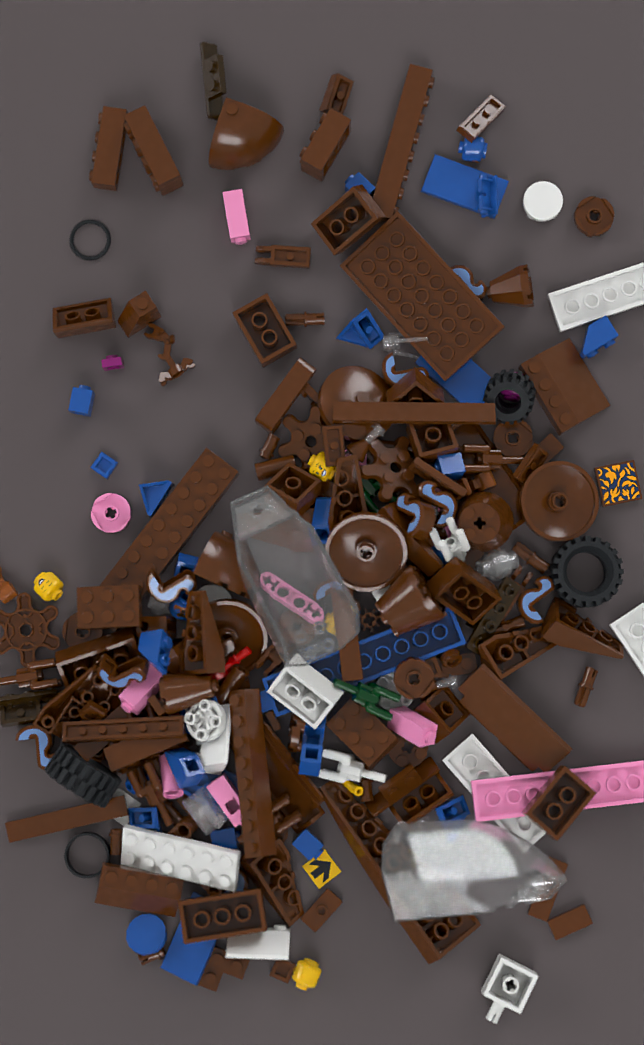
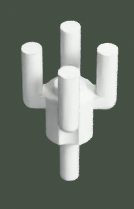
[430,517,470,562]
[319,749,387,783]

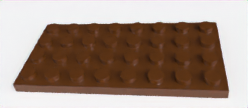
[340,211,505,382]

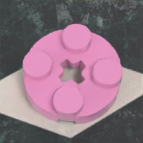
[91,493,132,533]

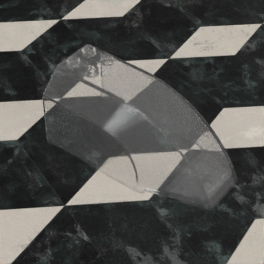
[230,486,360,667]
[381,820,567,922]

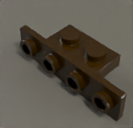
[200,42,227,121]
[465,577,521,655]
[0,688,59,727]

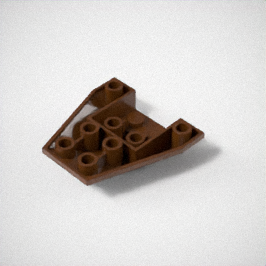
[32,664,125,763]

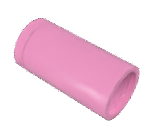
[159,754,184,799]

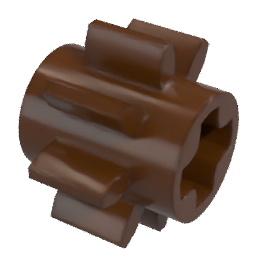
[357,608,380,632]

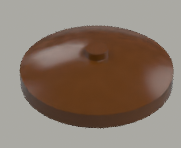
[318,366,392,442]
[519,461,599,542]
[325,512,407,592]
[209,598,268,672]

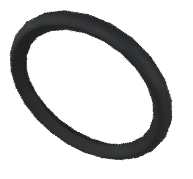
[69,220,111,260]

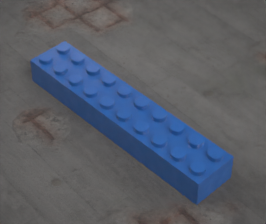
[262,607,466,717]

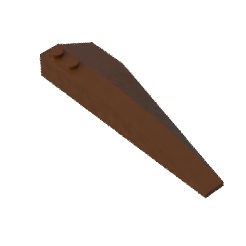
[318,780,481,964]

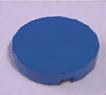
[126,914,167,956]

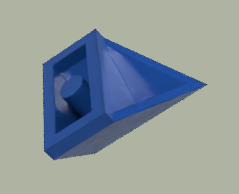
[335,308,385,349]
[139,480,174,517]
[435,795,470,844]
[128,805,162,832]

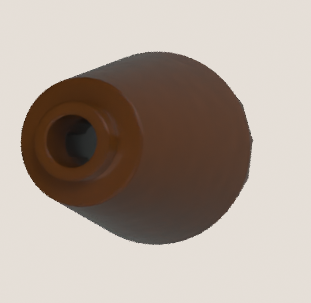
[159,674,219,715]

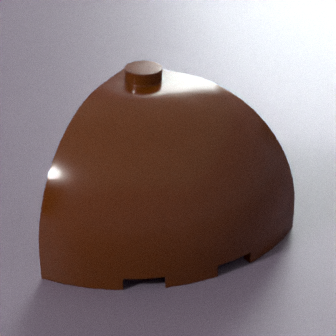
[209,97,284,170]
[193,530,259,601]

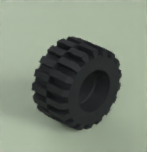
[483,369,536,425]

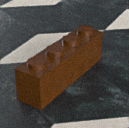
[89,106,128,191]

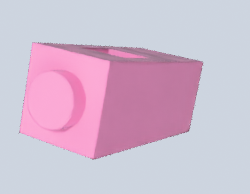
[222,189,251,245]
[119,664,163,716]
[387,706,438,747]
[206,772,242,827]

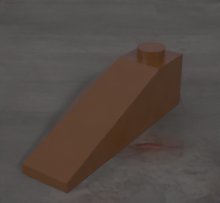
[328,454,367,532]
[377,502,445,578]
[179,590,225,675]
[542,597,624,659]
[479,626,556,680]
[240,837,304,927]

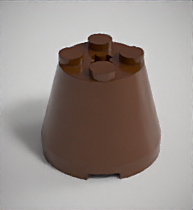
[454,492,514,552]
[374,565,447,637]

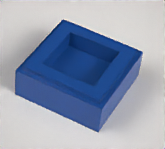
[90,451,119,479]

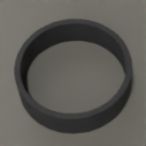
[64,832,111,879]

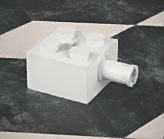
[481,954,539,1024]

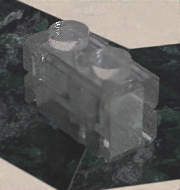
[182,786,227,836]

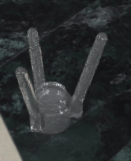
[383,332,428,359]

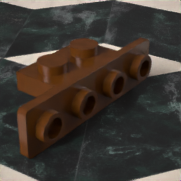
[365,757,440,817]

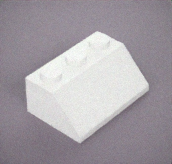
[267,654,344,729]
[195,704,231,775]
[226,924,290,960]

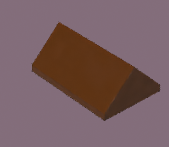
[53,298,116,338]
[389,772,454,830]

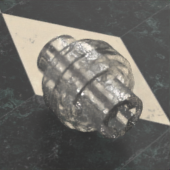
[475,548,519,581]

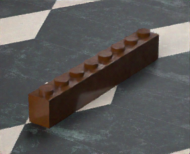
[373,64,435,222]
[228,689,277,858]

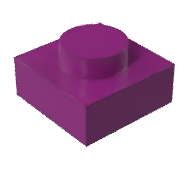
[101,355,124,371]

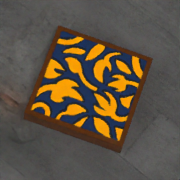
[594,460,642,507]

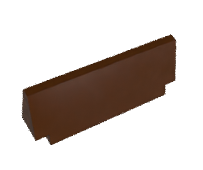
[452,424,525,530]
[458,663,572,772]
[229,720,325,834]

